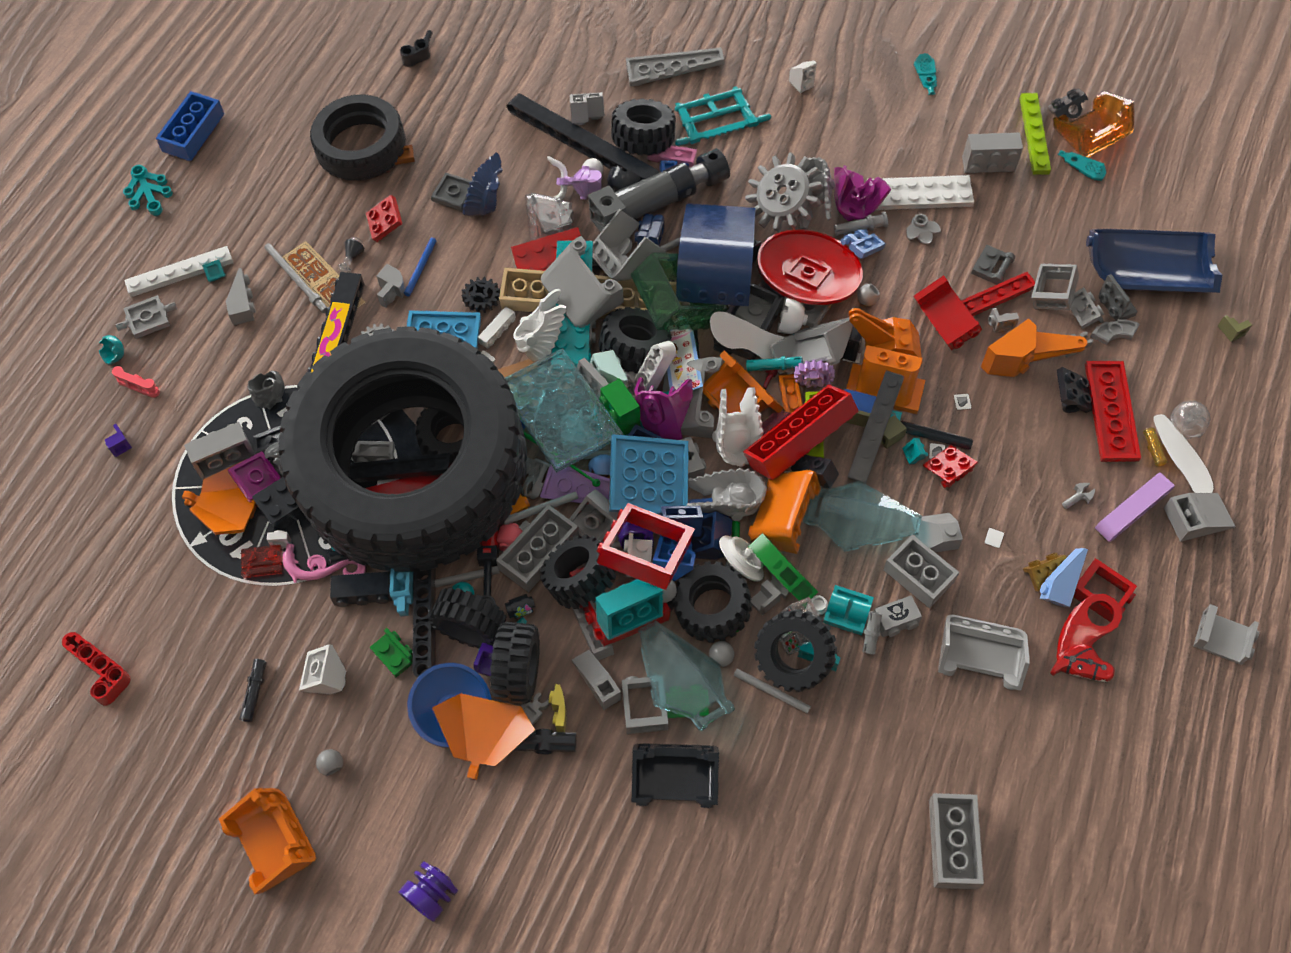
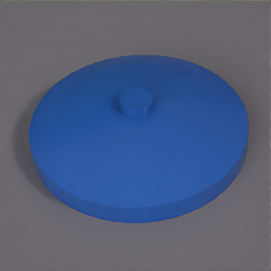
[407,663,491,748]

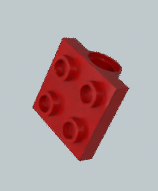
[366,195,403,242]

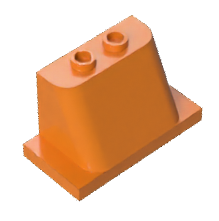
[846,345,925,414]
[703,351,784,413]

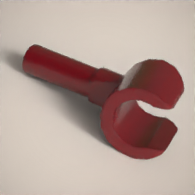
[762,370,778,389]

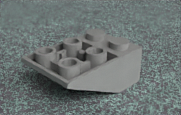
[1164,493,1236,542]

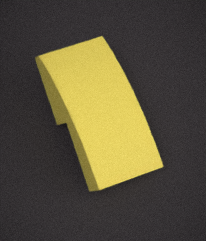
[549,684,566,732]

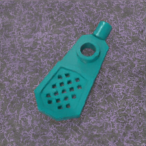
[914,53,937,95]
[1058,150,1106,181]

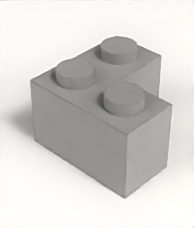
[570,92,605,125]

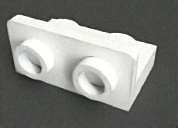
[624,533,653,577]

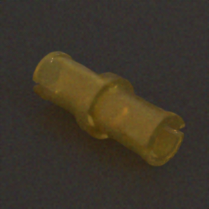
[1143,427,1168,467]

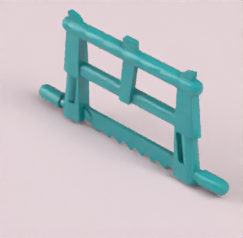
[674,86,772,146]

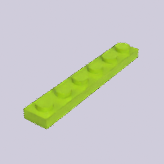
[1020,93,1051,175]

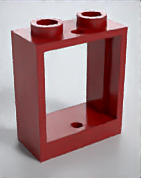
[1073,558,1137,622]

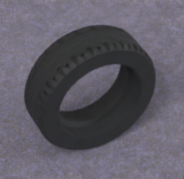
[310,94,406,181]

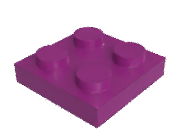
[228,451,281,503]

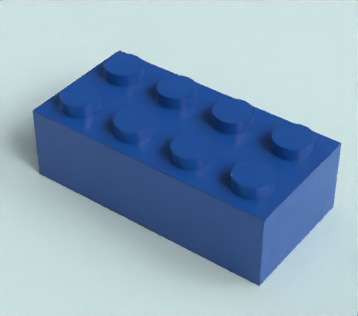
[156,91,224,161]

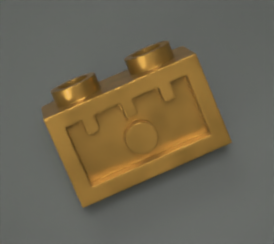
[1023,553,1067,591]

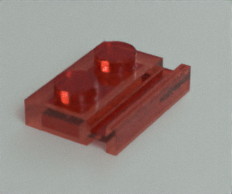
[241,544,283,578]

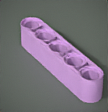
[1095,473,1175,542]

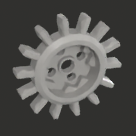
[745,153,824,232]

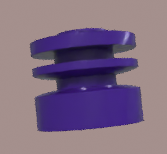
[398,861,458,922]

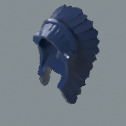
[463,152,503,216]

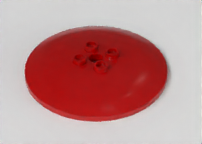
[757,229,863,305]

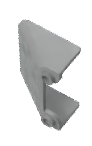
[541,236,624,328]
[770,318,853,375]
[662,357,722,438]
[938,615,1030,691]

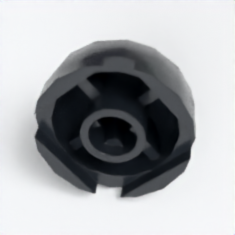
[607,166,641,192]

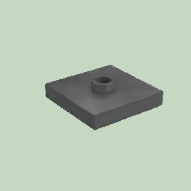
[430,172,471,211]

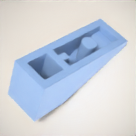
[1040,548,1088,607]

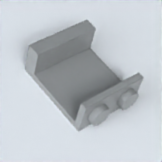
[1193,604,1259,665]

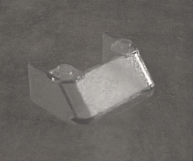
[525,193,572,240]

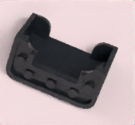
[631,743,719,808]

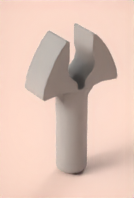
[1062,483,1095,509]

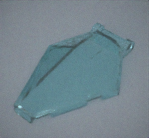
[803,481,922,552]
[638,620,735,731]

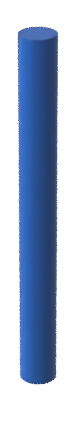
[404,238,437,297]

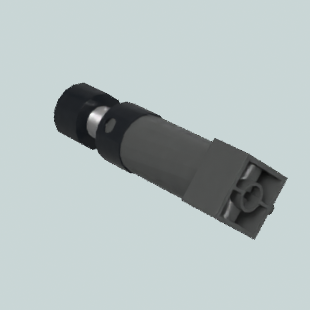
[588,149,730,233]

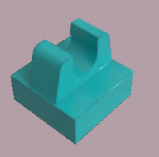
[902,438,928,464]

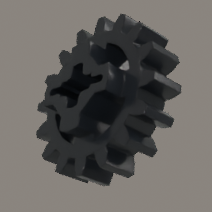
[462,277,500,313]

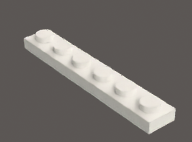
[125,246,233,297]

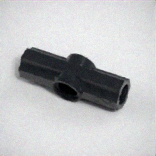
[513,729,577,755]

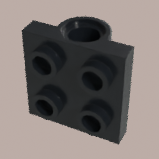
[1048,88,1088,119]
[1056,367,1092,413]

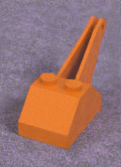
[849,308,922,364]
[981,318,1087,377]

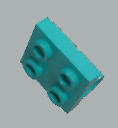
[823,585,874,636]

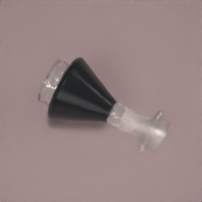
[337,237,364,273]

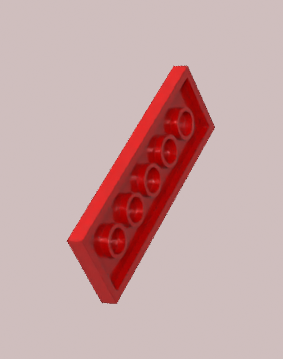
[1085,361,1141,462]

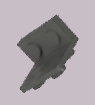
[1098,274,1138,321]

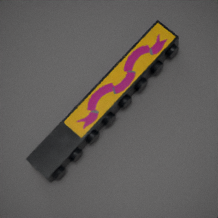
[307,272,365,372]

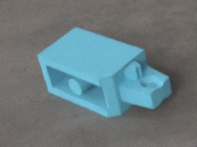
[389,569,413,616]

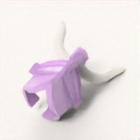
[547,156,602,200]

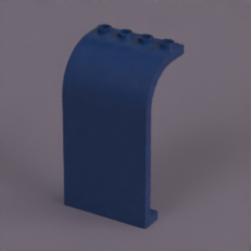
[676,203,755,306]

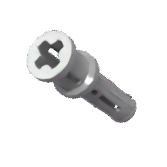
[834,212,888,236]

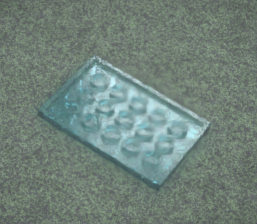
[505,348,623,473]

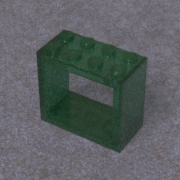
[630,253,729,331]

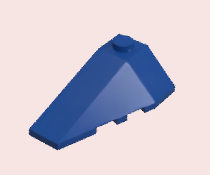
[653,535,696,581]

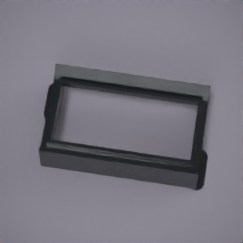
[713,283,784,360]

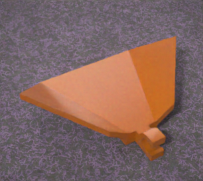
[182,460,257,535]
[432,693,535,780]

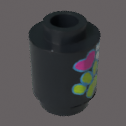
[505,593,536,619]

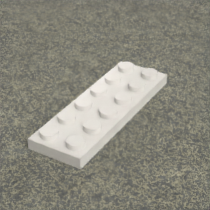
[867,175,974,210]

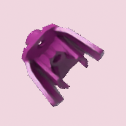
[834,165,891,221]
[634,377,693,440]

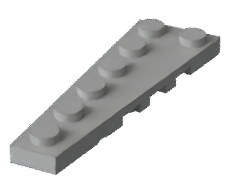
[626,48,724,87]

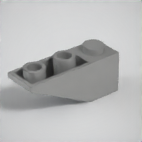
[226,268,256,325]
[572,650,621,710]

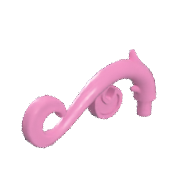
[283,543,366,583]

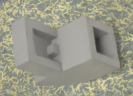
[376,264,406,308]

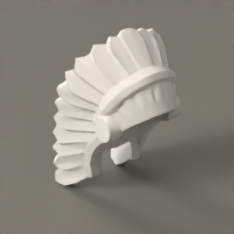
[514,289,566,364]
[712,387,764,467]

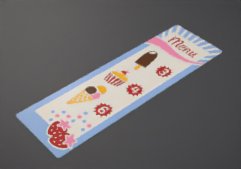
[667,320,703,390]

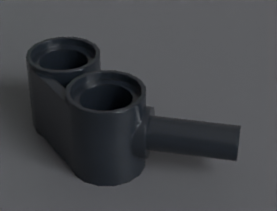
[400,30,433,67]

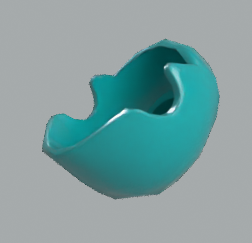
[99,335,124,365]

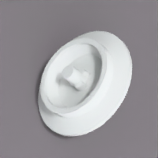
[719,536,764,581]

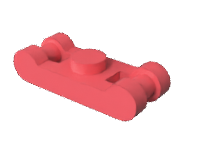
[112,366,160,398]

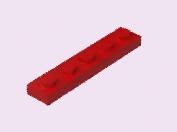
[961,272,1035,316]

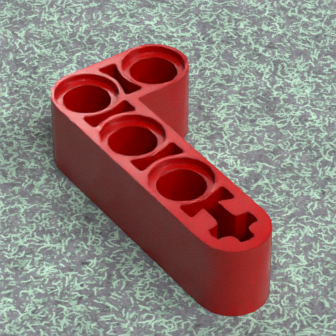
[62,632,131,706]

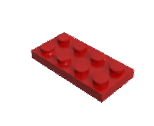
[511,227,581,271]

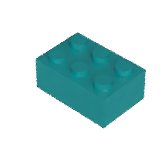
[596,579,663,640]

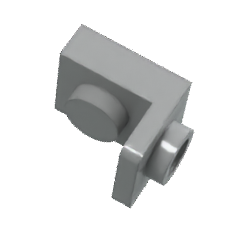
[988,308,1019,333]

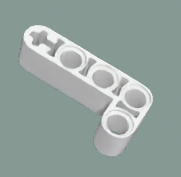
[624,341,676,399]

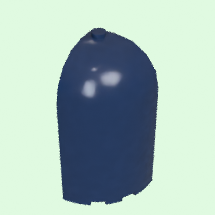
[1086,229,1222,293]

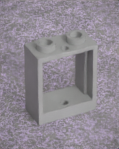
[1031,264,1079,310]
[622,674,668,734]

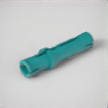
[746,356,803,372]

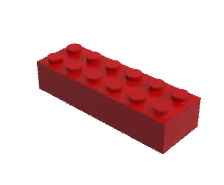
[743,384,859,480]

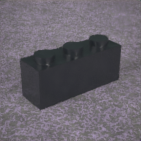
[330,571,393,607]

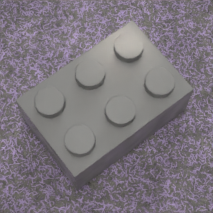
[962,133,1023,173]
[184,422,255,481]
[883,534,959,608]

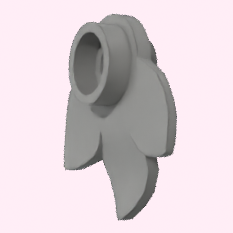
[906,214,941,245]

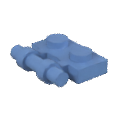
[840,229,886,259]

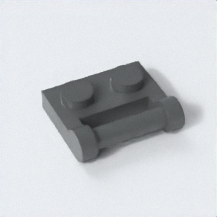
[971,245,1016,284]

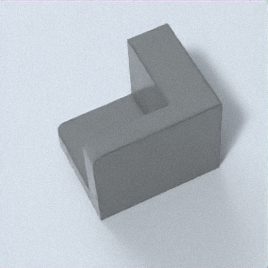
[751,580,781,616]

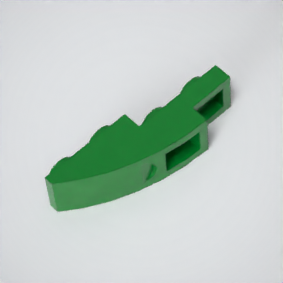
[748,533,818,605]

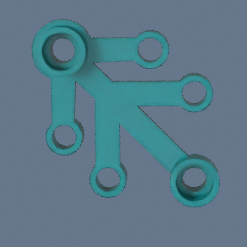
[123,165,173,216]

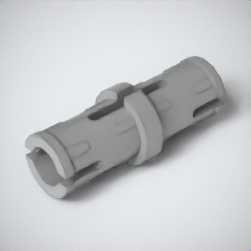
[862,611,882,654]

